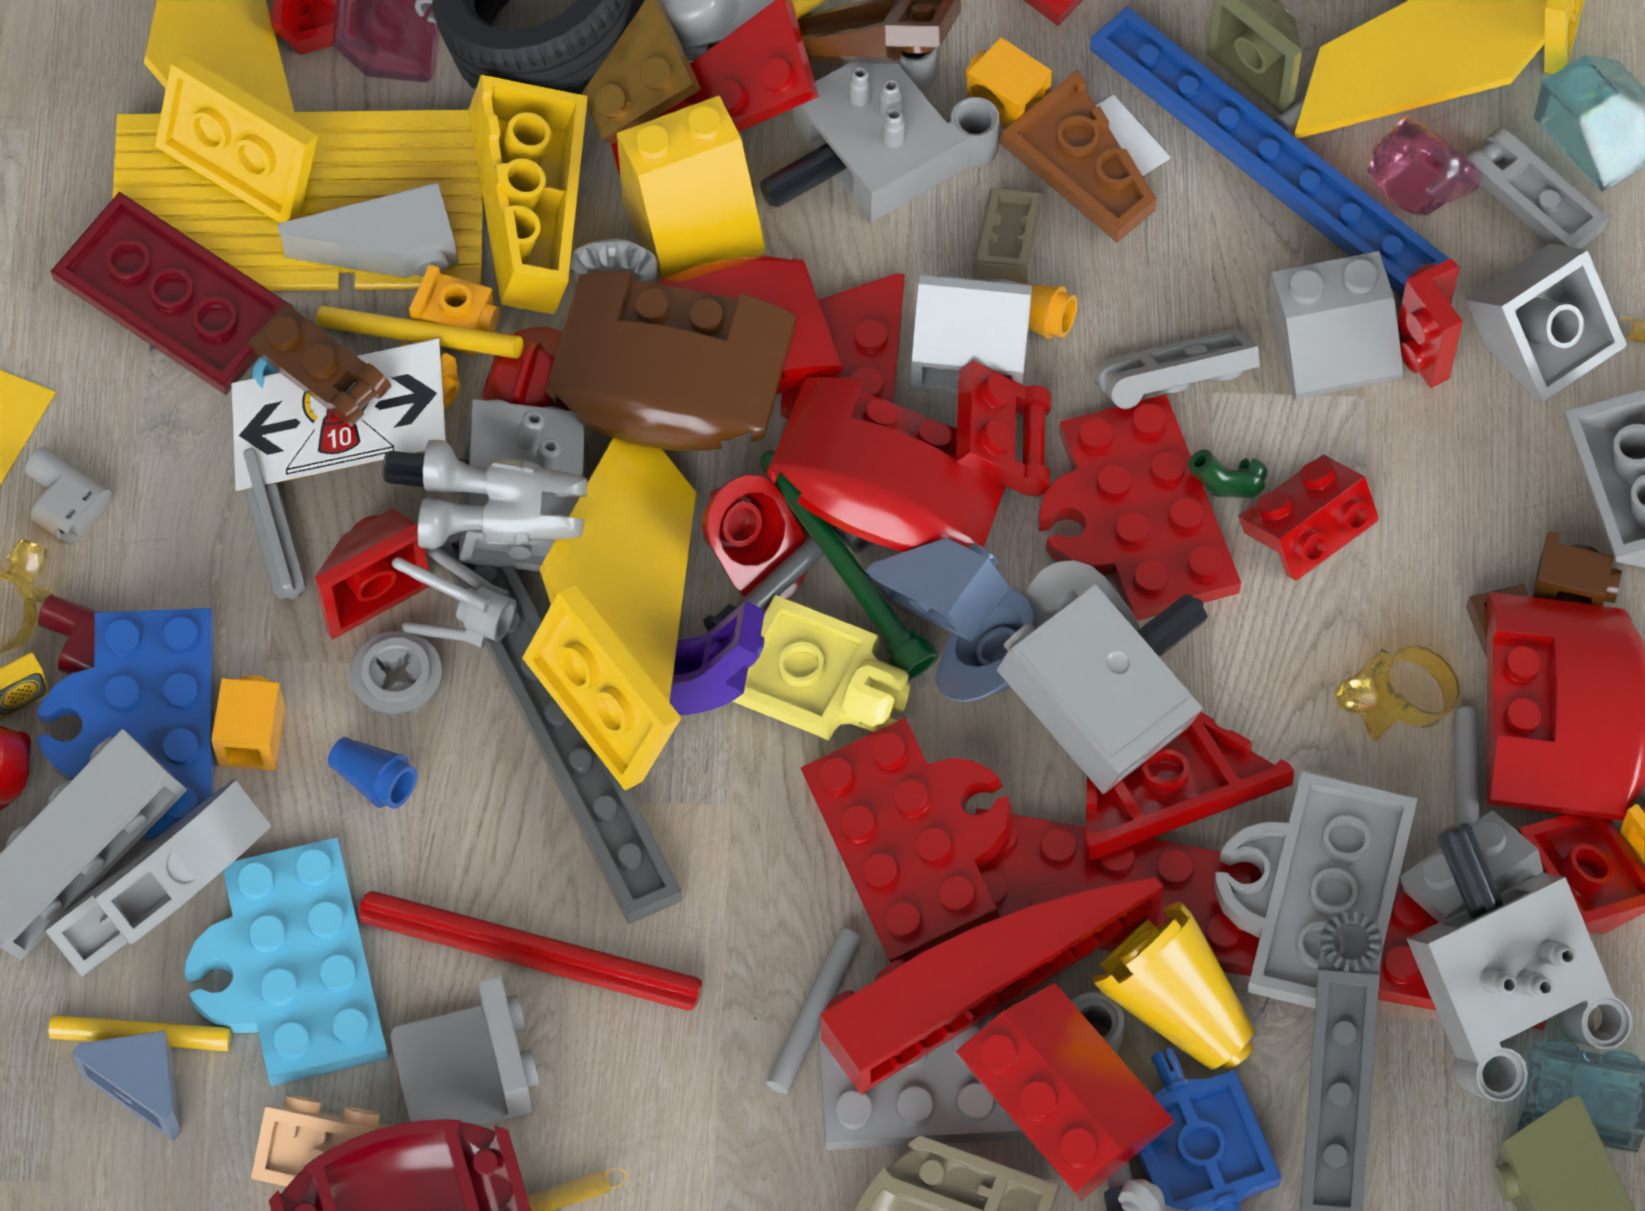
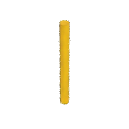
[316,306,523,359]

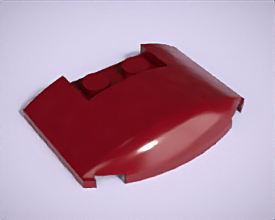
[268,1119,532,1211]

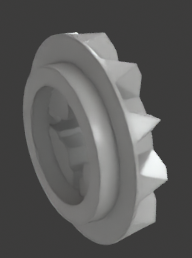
[570,239,658,282]
[350,631,443,720]

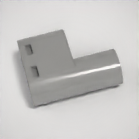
[25,447,111,545]

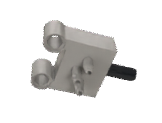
[759,47,999,223]
[1407,823,1632,1102]

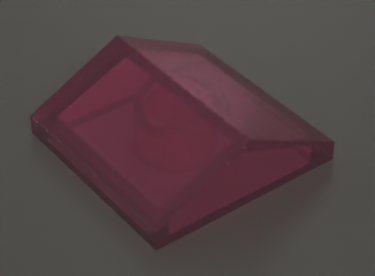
[332,0,437,83]

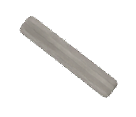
[243,448,307,600]

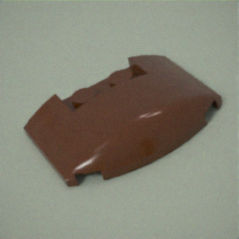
[545,271,797,451]

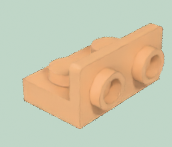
[251,1094,391,1186]

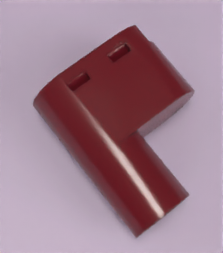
[38,594,99,675]

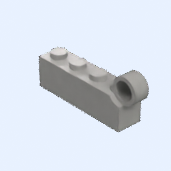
[0,729,187,961]

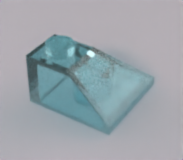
[1533,55,1645,192]

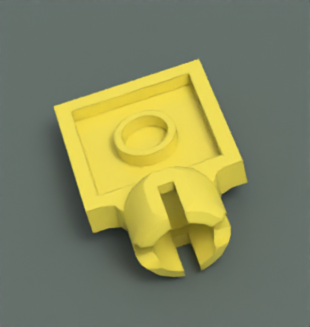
[732,595,910,740]

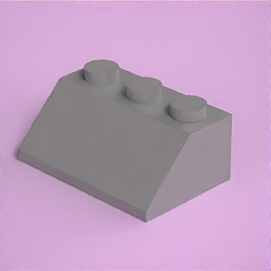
[1564,389,1645,568]

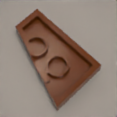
[1001,69,1156,243]

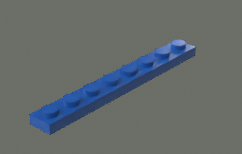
[1090,6,1450,297]

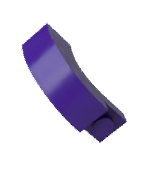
[669,600,765,715]

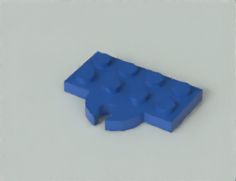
[37,608,214,841]

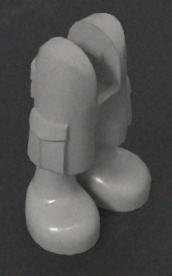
[418,440,587,549]

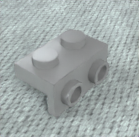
[1400,810,1543,922]

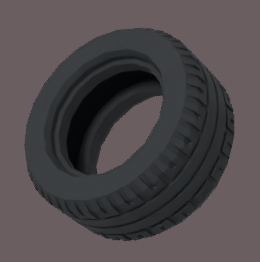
[432,0,645,95]

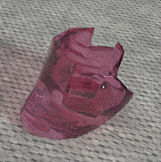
[1367,115,1481,216]

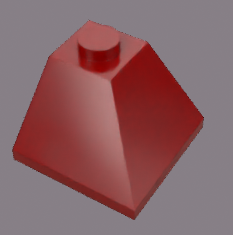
[314,508,431,640]

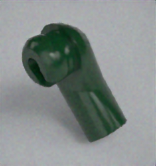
[1188,449,1268,498]

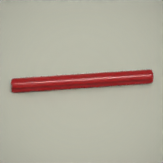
[358,891,702,1011]

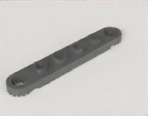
[1300,911,1382,1211]

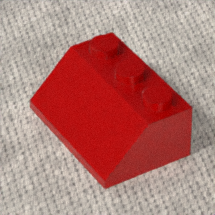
[956,982,1174,1201]

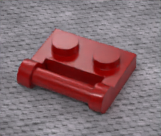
[956,360,1051,496]

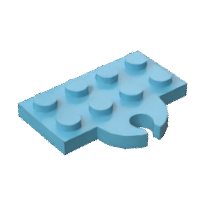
[184,838,388,1087]

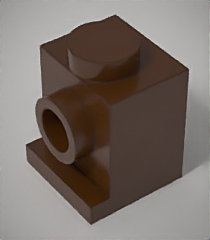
[1532,531,1622,606]

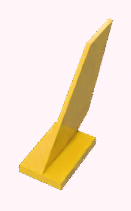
[144,0,318,223]
[1294,0,1585,139]
[522,438,696,790]

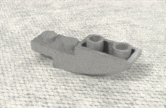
[45,778,271,977]

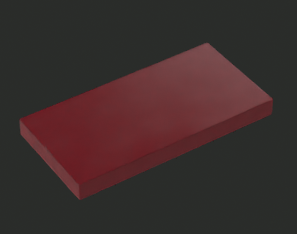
[50,191,293,395]

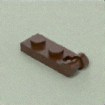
[248,304,392,427]

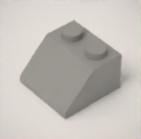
[1465,243,1627,402]
[1266,251,1404,400]

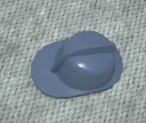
[935,589,1035,702]

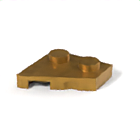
[581,0,701,144]

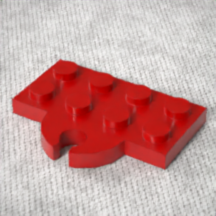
[1038,394,1241,621]
[800,717,1013,963]

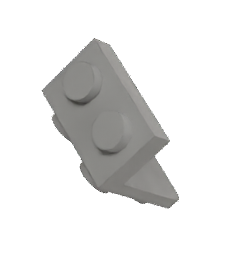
[390,976,539,1126]

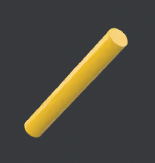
[49,1015,232,1052]

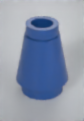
[328,737,417,809]

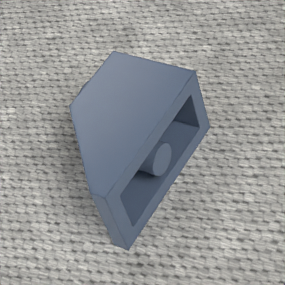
[865,538,1010,642]

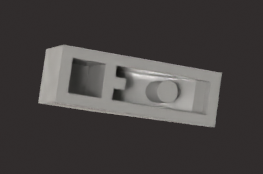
[277,183,459,278]

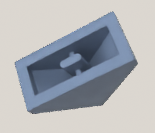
[71,1031,181,1141]

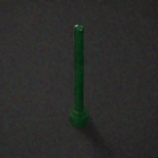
[760,451,939,681]

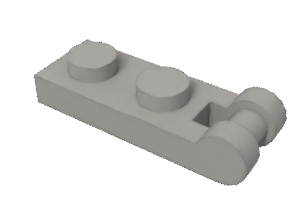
[1458,128,1609,249]
[1094,328,1260,409]

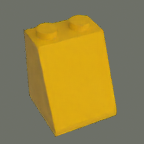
[617,96,766,280]

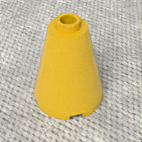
[1091,901,1255,1071]

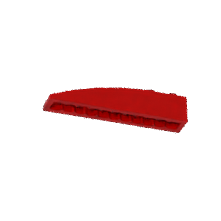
[820,877,1163,1095]

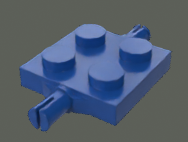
[1137,1048,1281,1211]

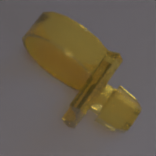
[0,538,55,655]
[1335,645,1460,742]

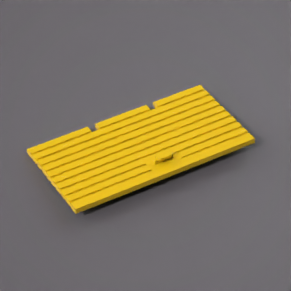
[112,110,484,291]

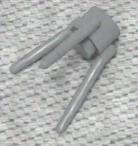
[392,547,516,648]

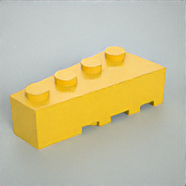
[468,75,588,315]

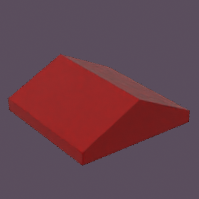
[1517,814,1645,934]

